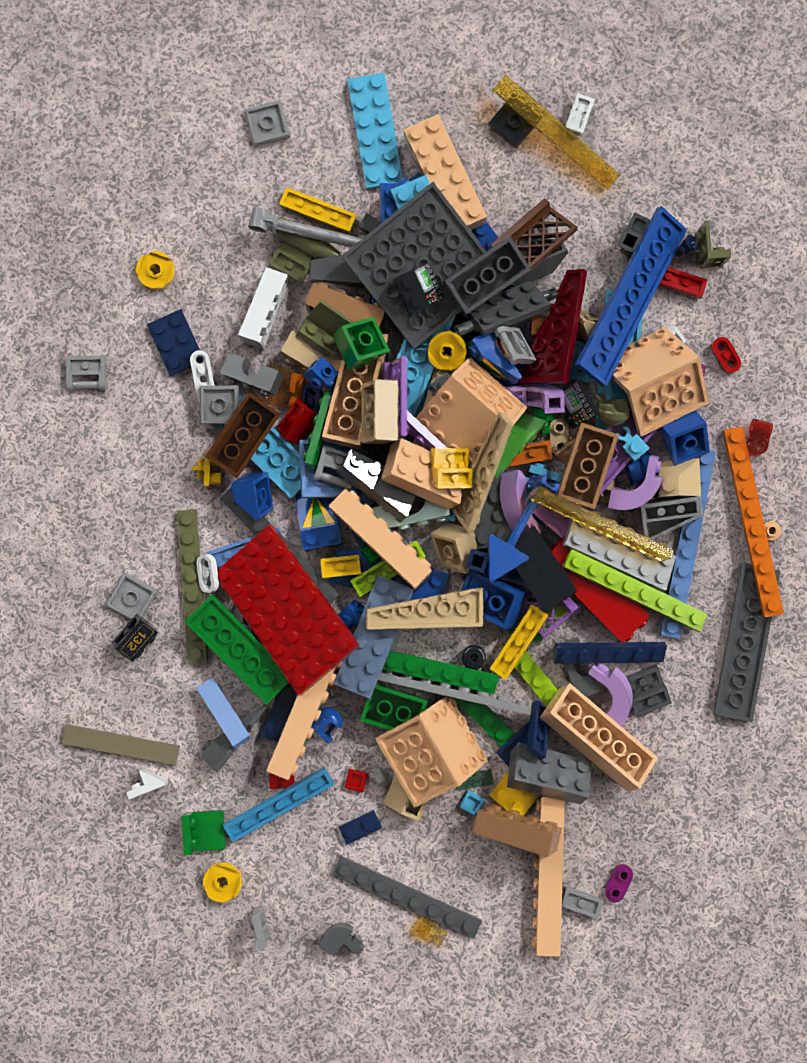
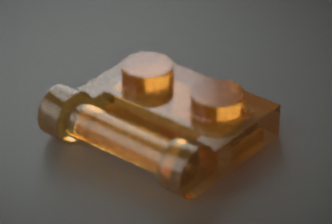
[258,363,302,409]

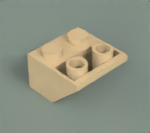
[383,775,427,821]

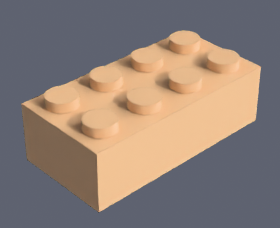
[381,438,464,509]

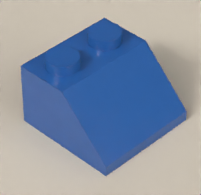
[661,411,710,466]
[231,472,274,520]

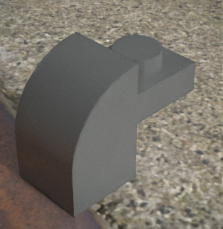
[617,212,650,254]
[318,923,364,956]

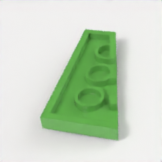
[494,413,547,479]

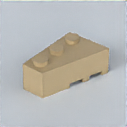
[281,331,341,385]

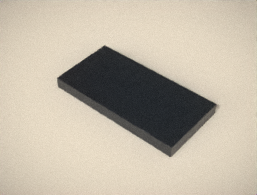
[514,526,578,612]

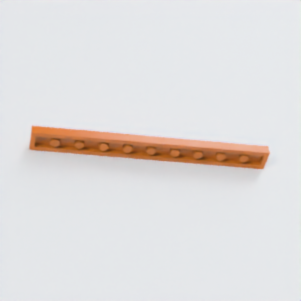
[722,426,784,618]

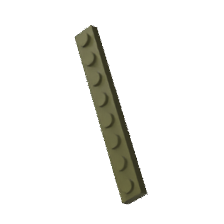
[177,509,208,664]

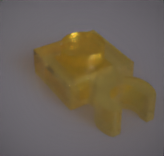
[411,915,448,946]

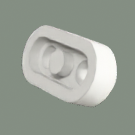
[196,554,219,593]

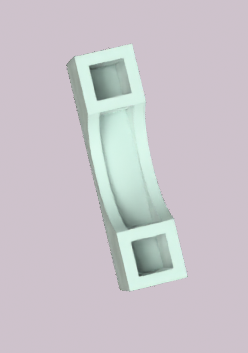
[371,500,451,532]

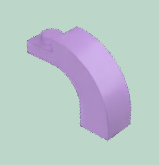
[505,384,565,414]
[608,455,663,510]
[500,469,542,534]
[588,663,633,727]

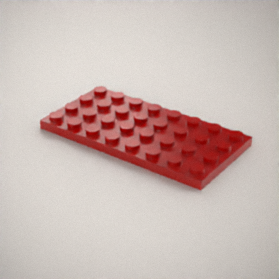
[217,524,360,696]

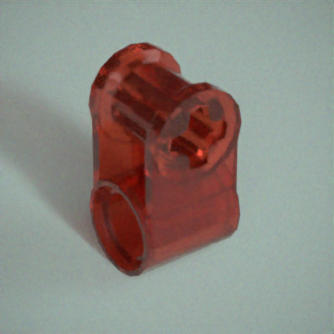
[747,418,773,457]

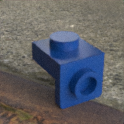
[338,599,365,631]

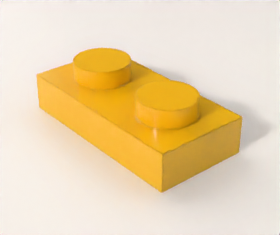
[320,555,361,578]

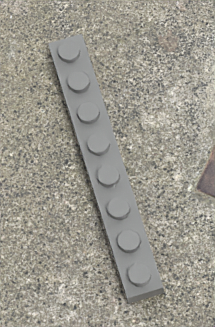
[378,669,531,715]

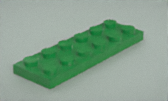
[184,594,289,705]

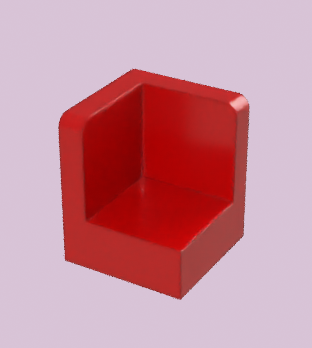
[269,773,294,789]

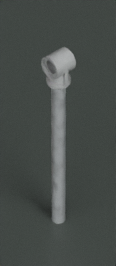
[248,207,363,248]

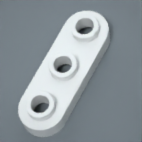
[190,350,214,404]

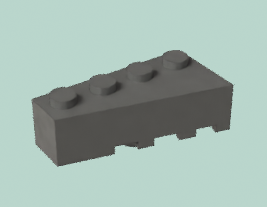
[338,450,416,523]

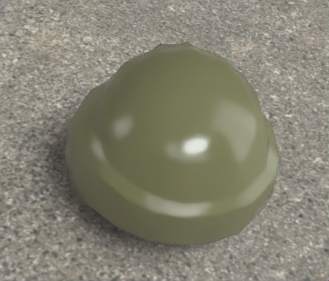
[594,393,630,426]

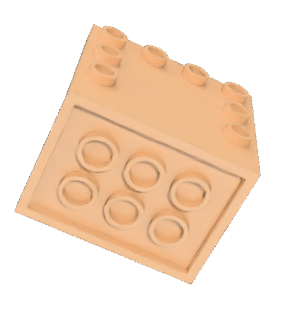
[611,327,709,437]
[415,357,528,468]
[375,696,488,808]

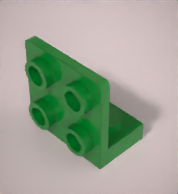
[181,810,226,856]

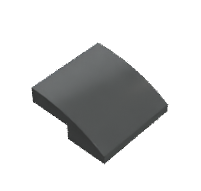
[626,665,672,717]

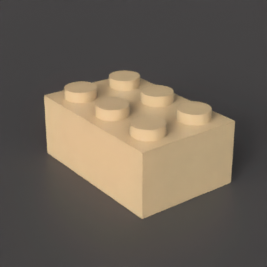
[362,379,400,444]

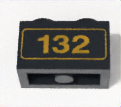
[111,614,158,662]

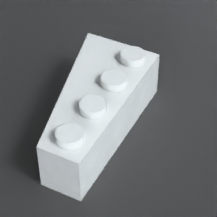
[238,267,289,349]

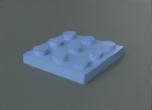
[299,440,359,498]

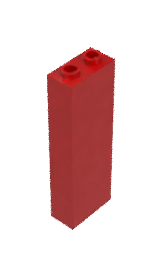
[550,536,650,642]

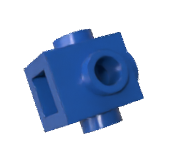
[303,356,338,391]

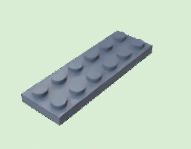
[334,575,414,699]

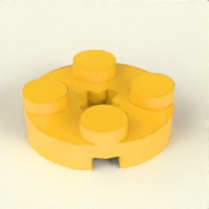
[136,251,175,290]
[428,331,467,371]
[203,862,243,903]

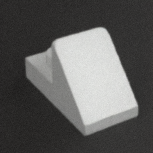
[126,768,168,799]

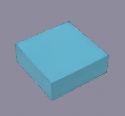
[459,790,485,816]

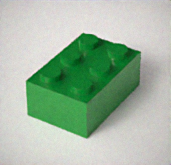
[360,684,428,730]

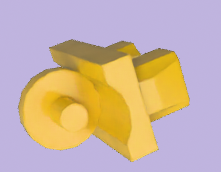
[192,451,222,487]

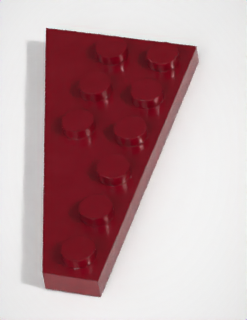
[517,269,587,384]

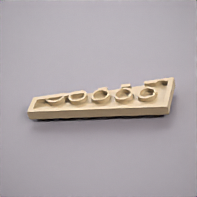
[452,412,514,532]
[366,587,483,629]

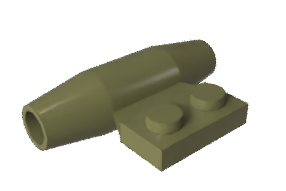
[269,217,341,284]

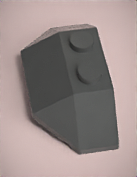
[510,238,568,286]

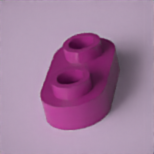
[604,864,633,902]

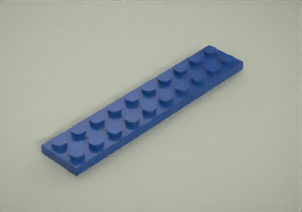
[575,206,687,387]

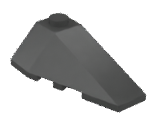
[309,255,366,289]
[201,704,268,772]

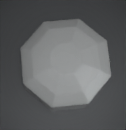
[372,767,389,787]

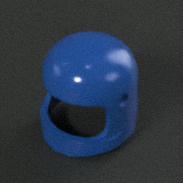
[311,707,344,744]

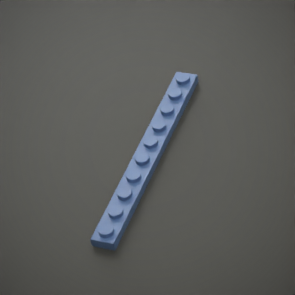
[660,450,716,639]

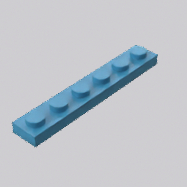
[223,766,335,842]

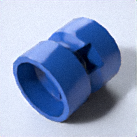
[624,453,659,485]

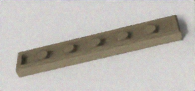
[61,724,180,765]

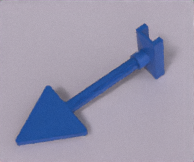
[488,475,560,582]

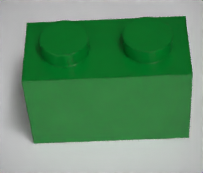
[333,316,390,370]

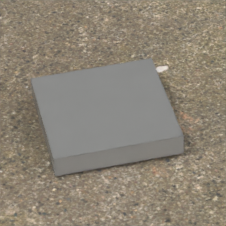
[244,100,290,147]
[200,385,239,424]
[105,572,158,620]

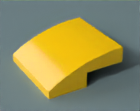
[431,448,473,488]

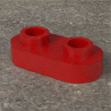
[711,337,741,374]

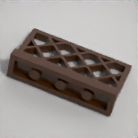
[490,198,578,277]

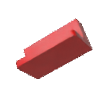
[276,398,319,445]

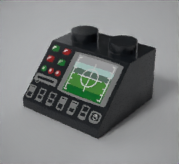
[393,262,444,315]
[563,379,599,429]

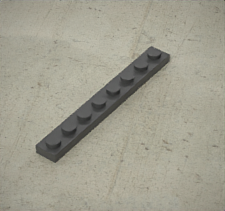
[220,488,339,604]
[332,855,482,939]

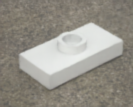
[564,93,595,136]

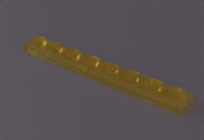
[493,74,621,190]
[528,487,674,562]

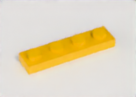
[279,187,357,234]
[490,604,549,680]

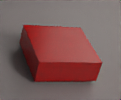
[344,768,368,792]

